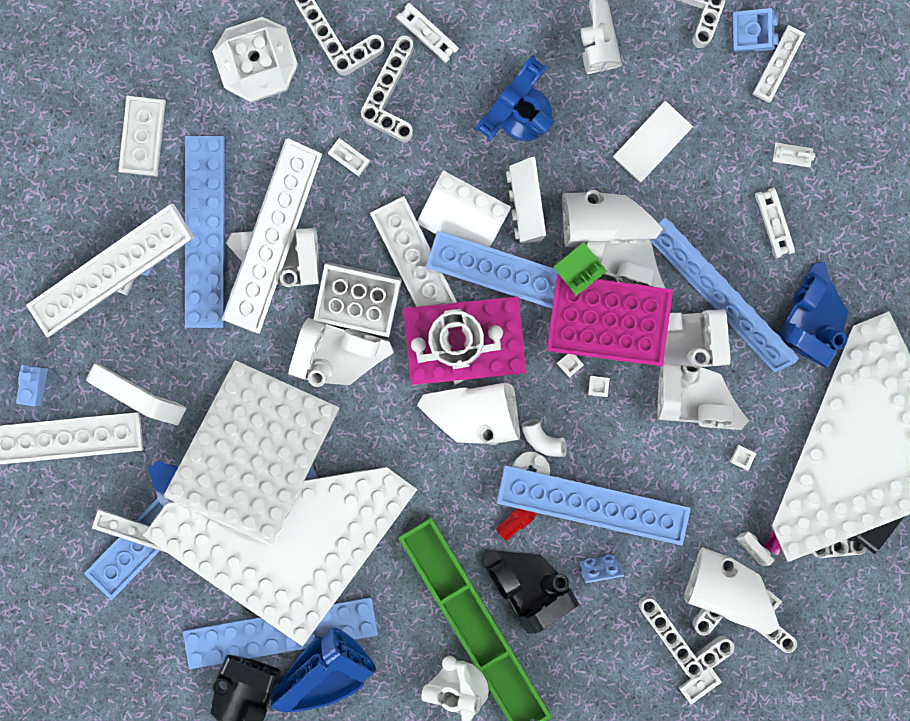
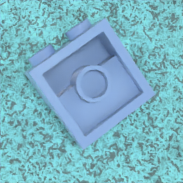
[733,8,779,52]

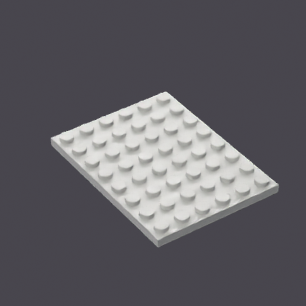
[164,360,339,546]

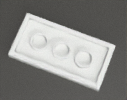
[118,96,166,177]
[612,101,693,183]

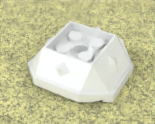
[212,17,298,103]

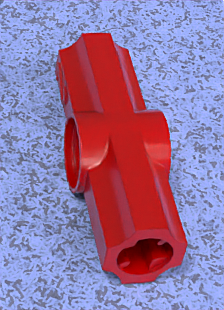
[496,508,538,541]

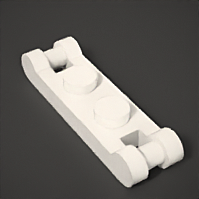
[395,3,459,63]
[755,187,795,259]

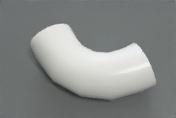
[521,419,567,457]

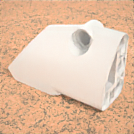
[226,227,320,287]
[586,239,665,288]
[663,309,730,368]
[657,359,749,430]

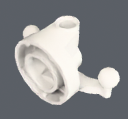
[411,309,503,369]
[421,656,489,721]

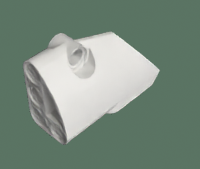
[581,0,622,74]
[562,190,663,247]
[288,317,394,387]
[417,382,520,445]
[684,547,780,634]

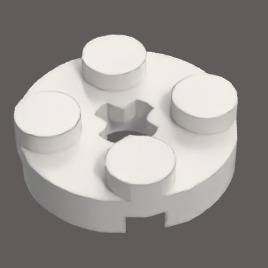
[512,451,550,476]

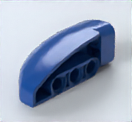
[271,628,376,712]

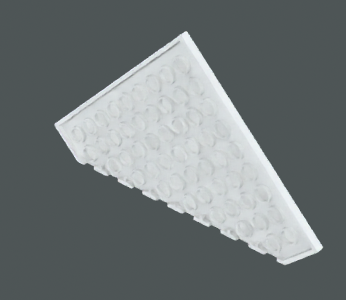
[772,312,910,562]
[143,467,417,646]

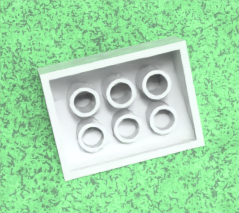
[506,157,546,244]
[417,171,511,247]
[314,262,402,337]

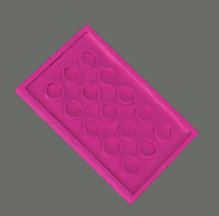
[547,274,673,366]
[403,297,526,385]

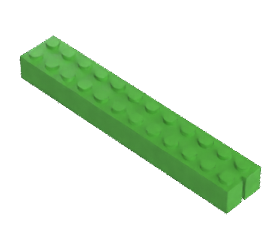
[398,515,552,721]

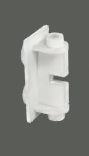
[772,143,815,168]

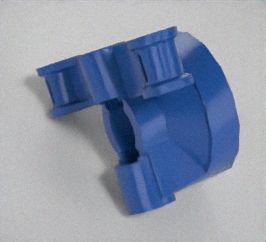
[474,55,555,142]

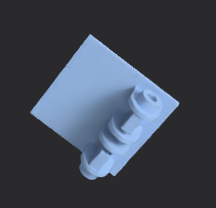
[579,555,624,583]

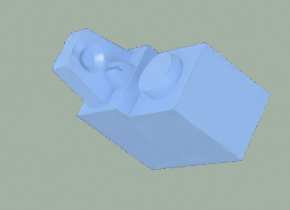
[16,365,48,406]

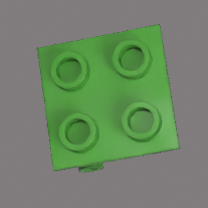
[553,242,607,296]

